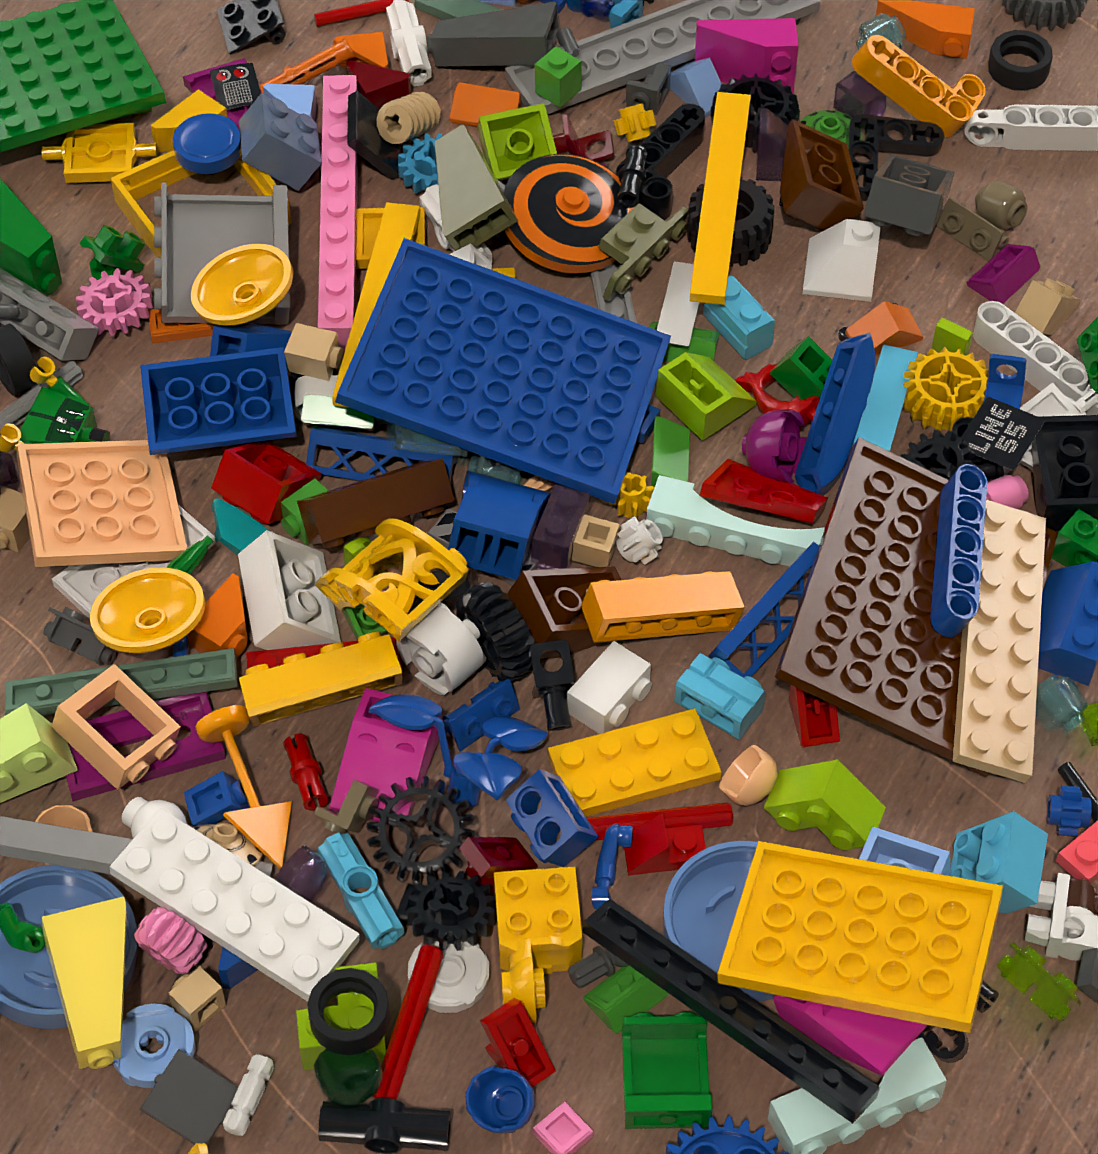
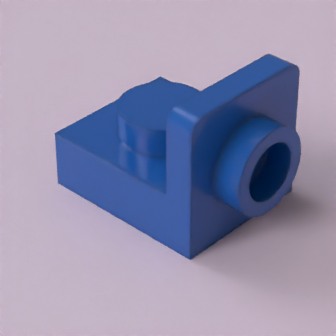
[183,771,250,827]

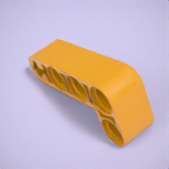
[852,35,986,138]

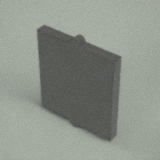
[140,1049,238,1145]

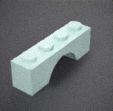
[767,1037,947,1154]

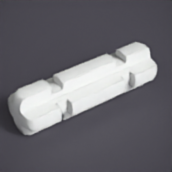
[223,1054,274,1136]

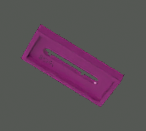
[66,692,226,801]

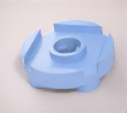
[113,1004,195,1088]

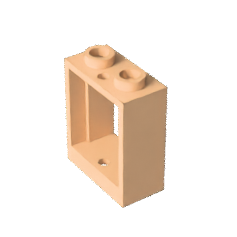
[51,664,181,790]

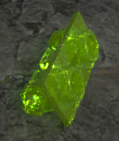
[997,942,1082,1022]

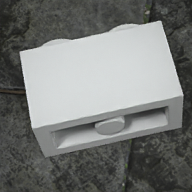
[567,641,652,734]

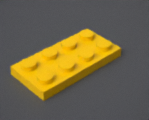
[548,708,721,817]

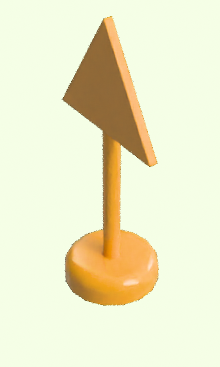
[195,705,292,869]

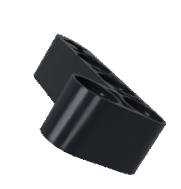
[615,104,705,220]

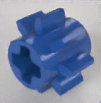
[1047,786,1092,837]

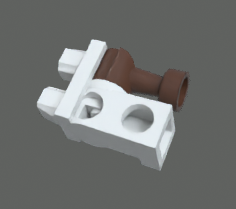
[1025,873,1098,961]

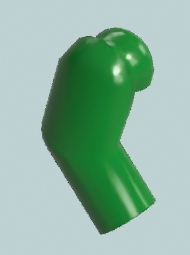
[0,903,46,953]

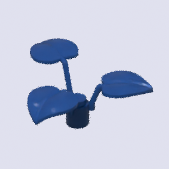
[368,694,548,807]

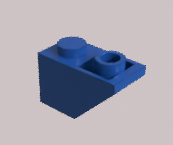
[210,323,292,366]

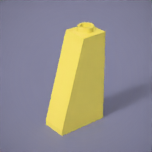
[42,896,127,1069]

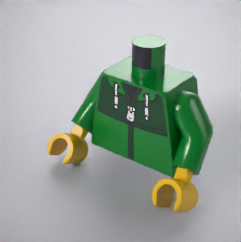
[0,357,110,453]

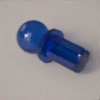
[566,0,615,17]

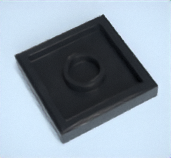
[347,90,401,180]

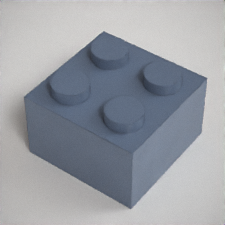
[239,93,322,191]

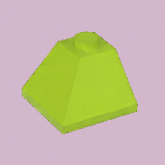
[477,103,557,181]

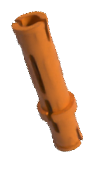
[259,38,355,94]

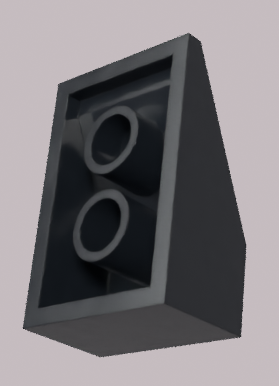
[1032,415,1098,531]

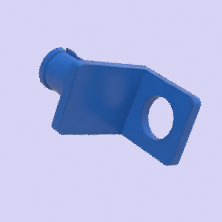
[984,354,1027,409]

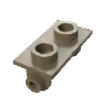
[937,197,1009,261]

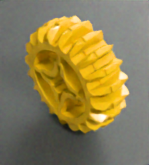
[903,347,989,431]

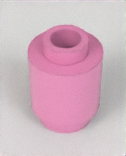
[986,475,1029,509]

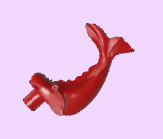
[735,364,820,431]

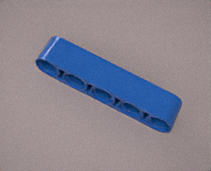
[930,464,987,638]

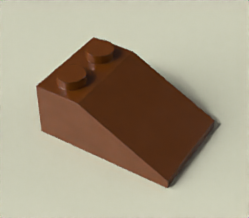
[780,119,864,231]
[507,566,621,659]

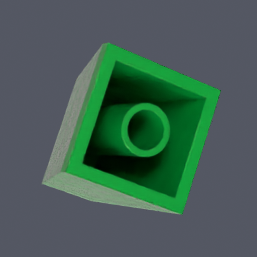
[0,179,62,297]

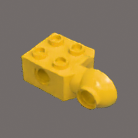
[494,867,582,1023]

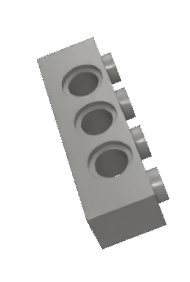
[0,268,99,361]

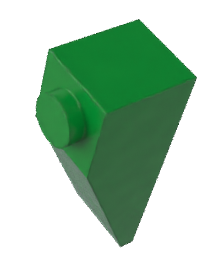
[770,336,862,433]

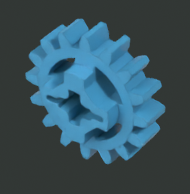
[398,133,443,193]

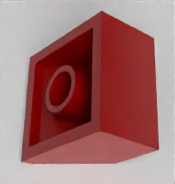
[211,440,322,524]

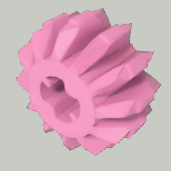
[134,907,207,974]

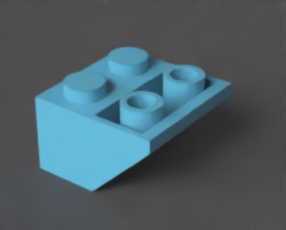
[950,811,1048,914]

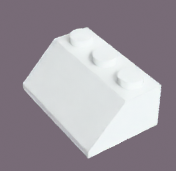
[238,530,341,650]

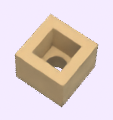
[572,514,620,567]
[168,966,226,1033]

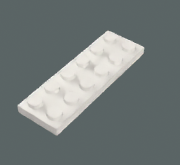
[109,808,359,1002]

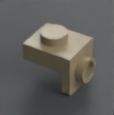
[314,780,379,834]

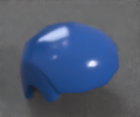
[465,1066,535,1134]

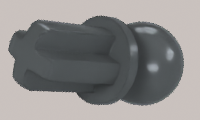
[568,946,629,988]

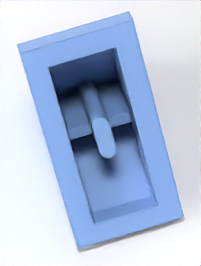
[670,58,722,118]
[263,84,317,121]

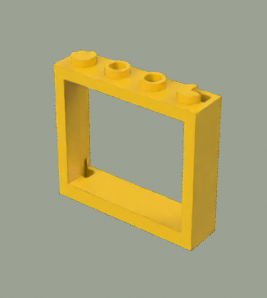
[110,150,291,257]

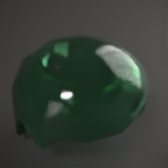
[313,1049,384,1106]

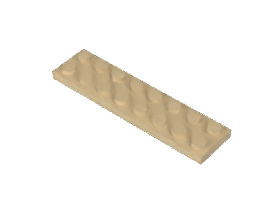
[953,500,1046,783]

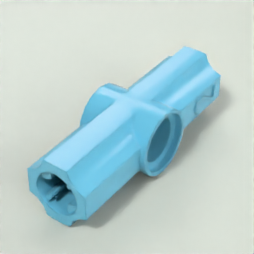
[318,832,404,949]

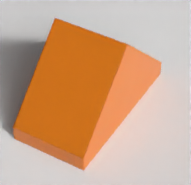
[333,32,388,70]
[845,301,923,356]

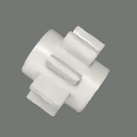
[616,516,663,565]

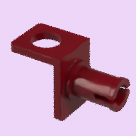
[553,114,614,162]

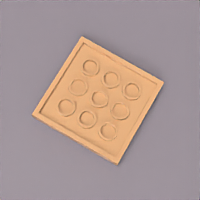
[16,440,187,567]

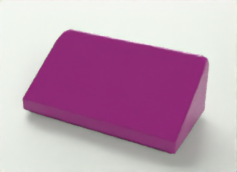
[966,244,1040,304]

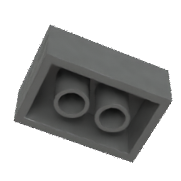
[863,154,955,236]

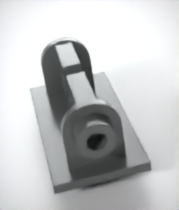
[43,607,116,665]

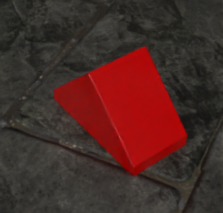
[788,685,840,747]

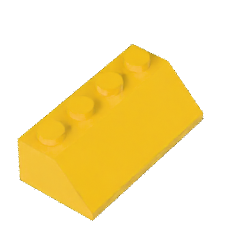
[239,632,402,727]

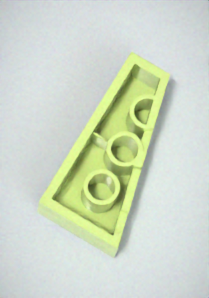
[0,703,78,803]

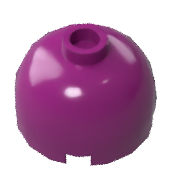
[742,410,807,483]

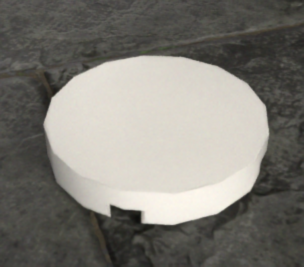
[408,941,489,1013]

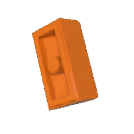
[449,82,521,127]

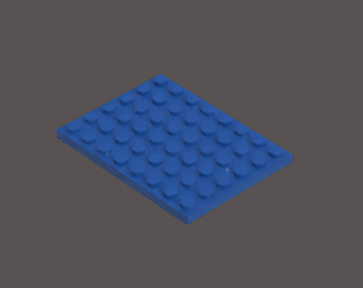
[335,238,671,504]

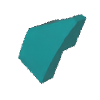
[211,498,271,556]

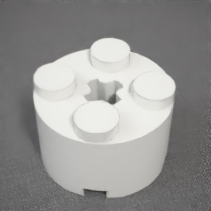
[396,602,486,695]

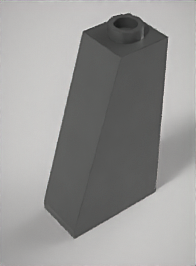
[427,2,560,66]

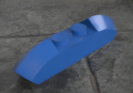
[795,332,875,496]

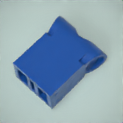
[448,470,554,580]

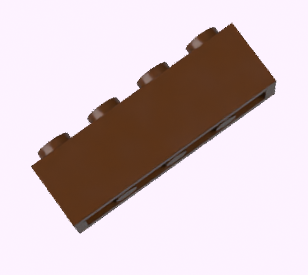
[297,458,455,549]

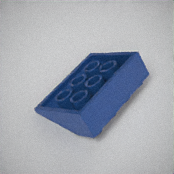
[140,347,296,455]

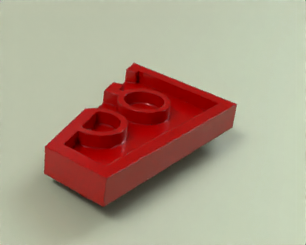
[699,459,828,523]

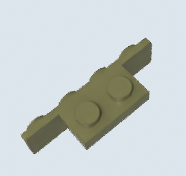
[598,203,688,302]

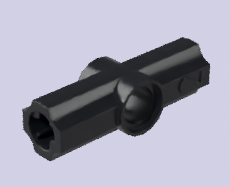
[318,1098,451,1154]

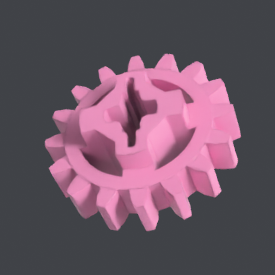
[76,269,154,336]

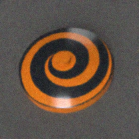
[504,154,634,273]

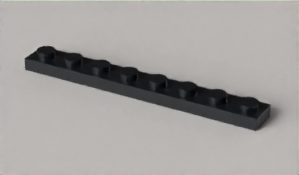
[582,898,880,1124]

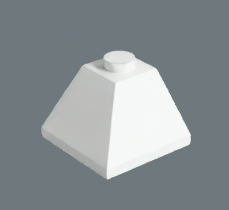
[802,219,880,302]

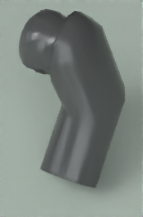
[556,28,580,57]

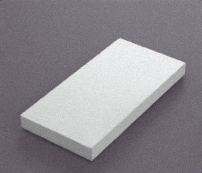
[52,505,216,619]

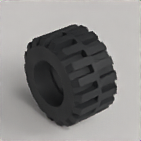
[687,177,775,267]

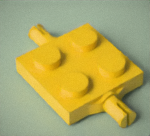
[42,123,157,183]

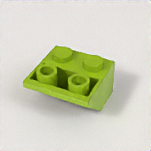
[656,352,757,441]

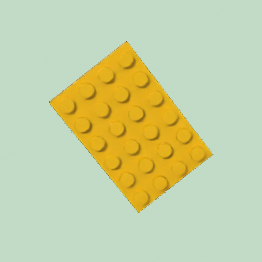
[717,841,1003,1033]

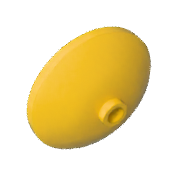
[191,244,293,326]
[90,567,205,653]

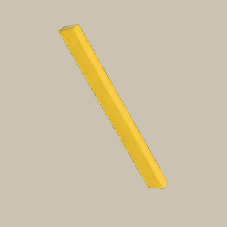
[689,92,751,305]
[332,202,420,407]

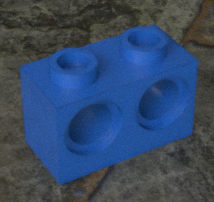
[505,769,598,867]

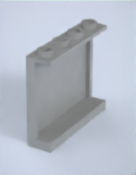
[154,183,290,324]

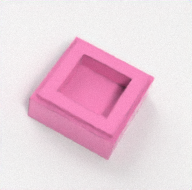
[533,1102,593,1154]

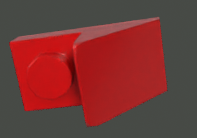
[623,814,706,876]
[480,998,556,1087]

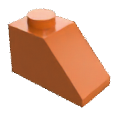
[187,573,248,657]

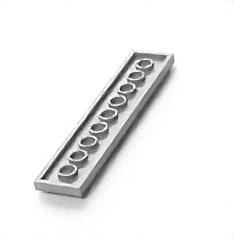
[505,0,821,114]

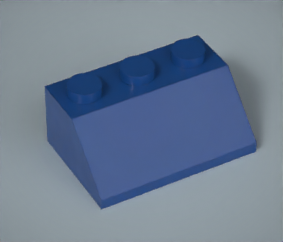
[1038,561,1098,686]

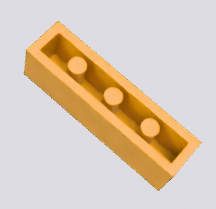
[581,571,745,643]

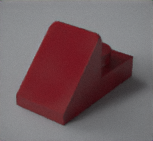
[459,837,538,896]

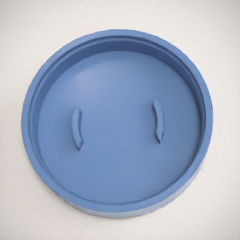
[663,841,775,1002]
[0,865,138,1029]

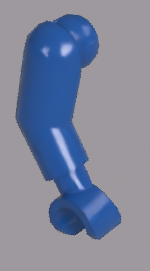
[592,824,633,910]

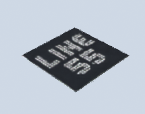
[962,396,1046,471]

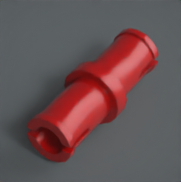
[283,733,328,811]

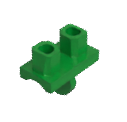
[79,225,145,280]

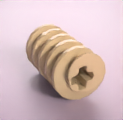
[377,92,441,144]

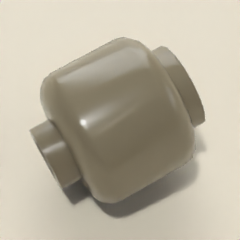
[975,180,1028,230]

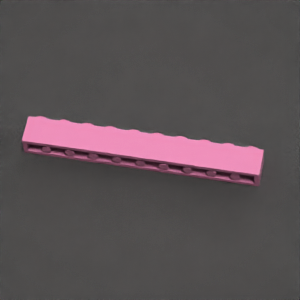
[318,75,358,355]

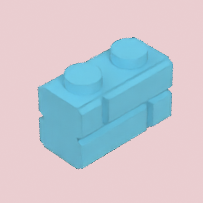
[703,276,775,359]
[674,653,766,740]

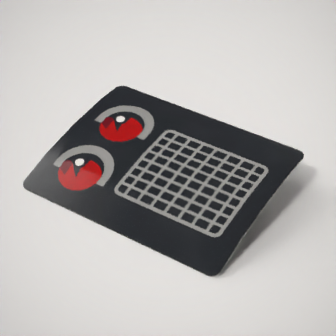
[210,63,261,110]

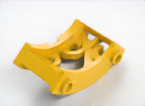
[315,519,469,642]

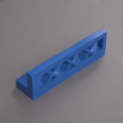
[306,427,459,483]
[708,541,819,678]

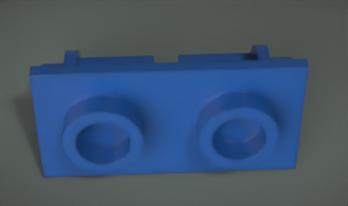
[443,679,520,752]

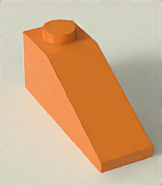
[875,0,975,59]

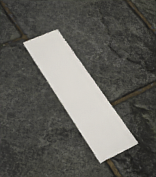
[657,261,699,346]

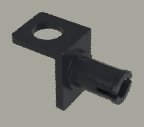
[530,640,575,731]

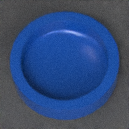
[173,113,241,174]

